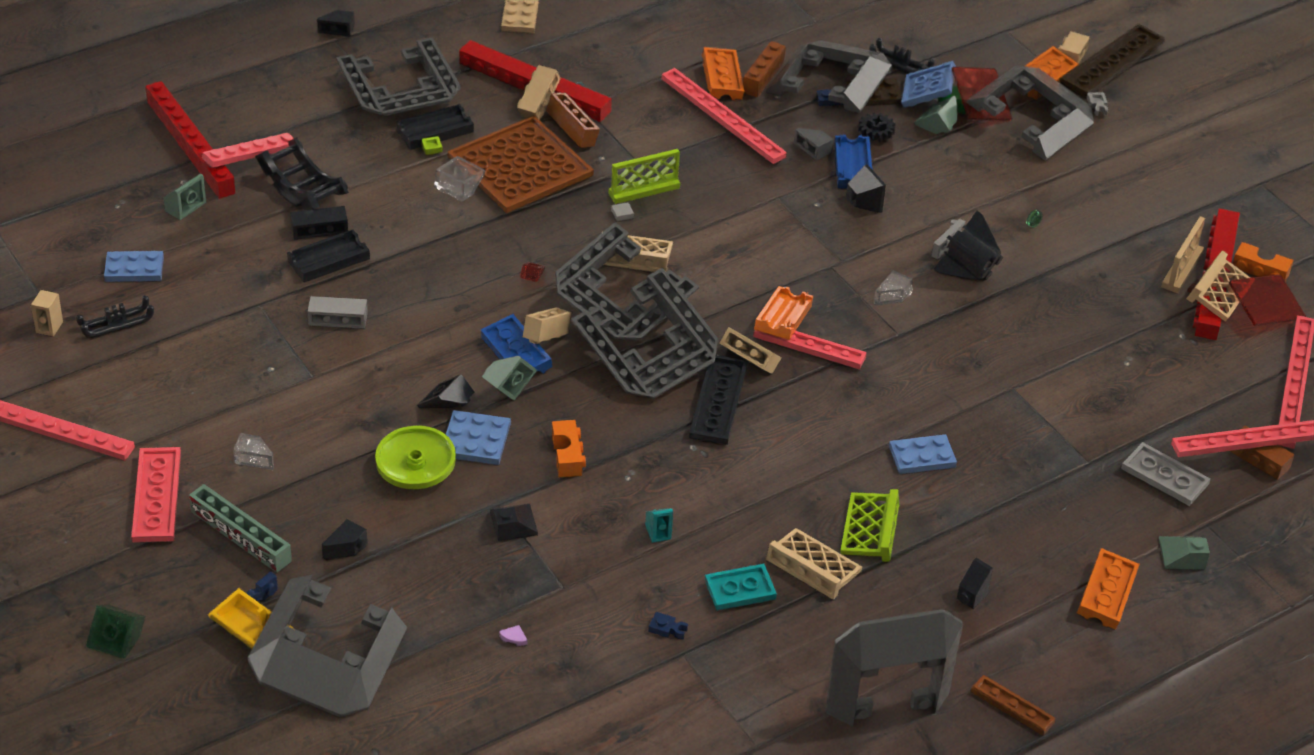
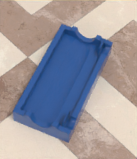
[834,134,873,189]
[481,314,552,374]

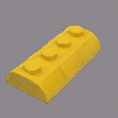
[208,588,294,649]

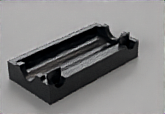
[396,104,474,150]
[287,229,370,283]

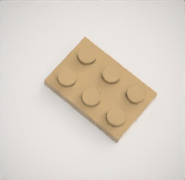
[501,0,539,33]

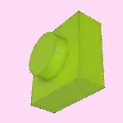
[421,136,443,155]

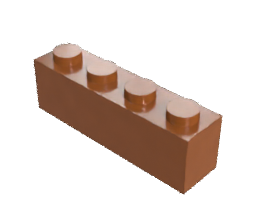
[743,41,786,98]
[546,93,600,148]

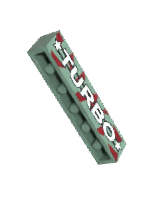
[189,484,292,573]

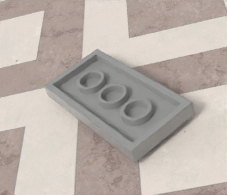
[1121,442,1211,506]

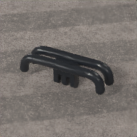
[869,37,935,74]
[76,296,154,338]

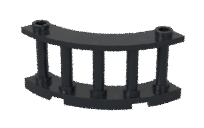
[255,137,349,210]

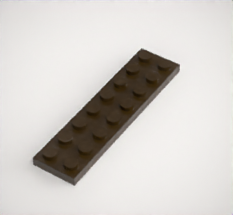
[1060,24,1165,98]

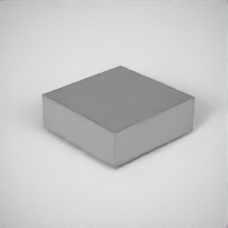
[611,202,634,221]

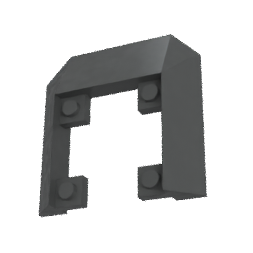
[336,37,461,116]
[766,40,892,113]
[966,65,1094,161]
[555,222,699,340]
[571,268,718,399]
[248,575,407,717]
[825,609,963,727]

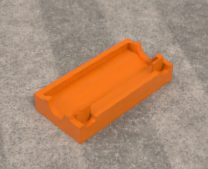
[1025,46,1078,100]
[702,47,744,100]
[754,286,813,340]
[1077,548,1139,630]

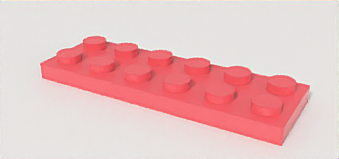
[131,447,181,542]

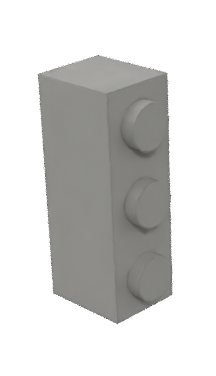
[307,296,368,329]

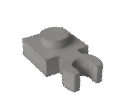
[1087,92,1108,116]

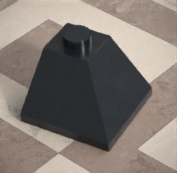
[846,164,886,213]
[417,374,475,408]
[490,503,538,541]

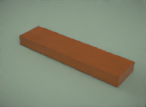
[971,675,1056,736]

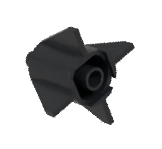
[934,211,1003,280]

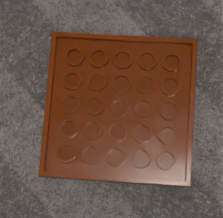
[447,116,594,213]

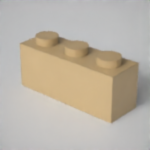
[517,65,560,120]
[523,307,572,344]
[719,327,782,374]

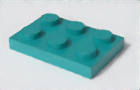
[705,564,777,610]

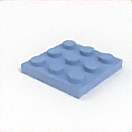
[902,61,955,108]
[446,410,511,465]

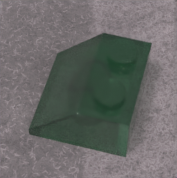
[85,604,146,659]

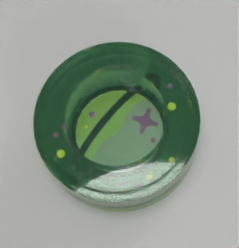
[1026,209,1043,228]

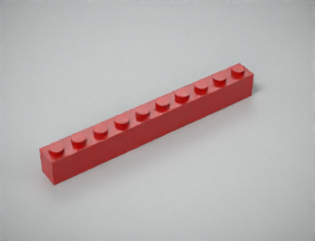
[459,40,612,122]
[145,81,236,199]
[1192,208,1240,340]

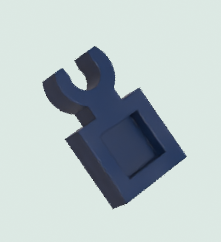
[246,572,278,602]
[648,612,688,640]

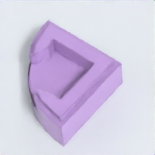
[499,625,527,646]

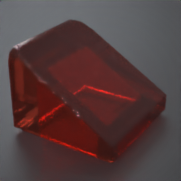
[520,262,545,282]

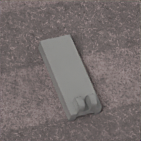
[932,219,966,259]

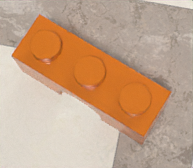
[1233,242,1294,286]
[552,420,586,477]

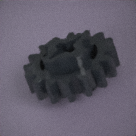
[858,113,895,142]

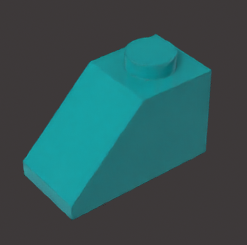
[645,508,673,543]

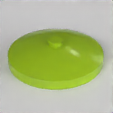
[375,426,456,489]

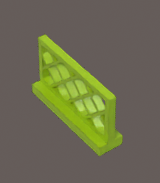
[609,149,680,204]
[841,489,900,562]

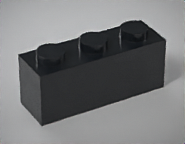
[290,206,348,240]

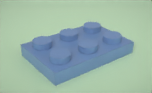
[104,251,164,282]
[889,434,957,474]

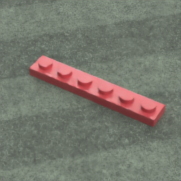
[202,133,294,168]
[753,330,867,370]

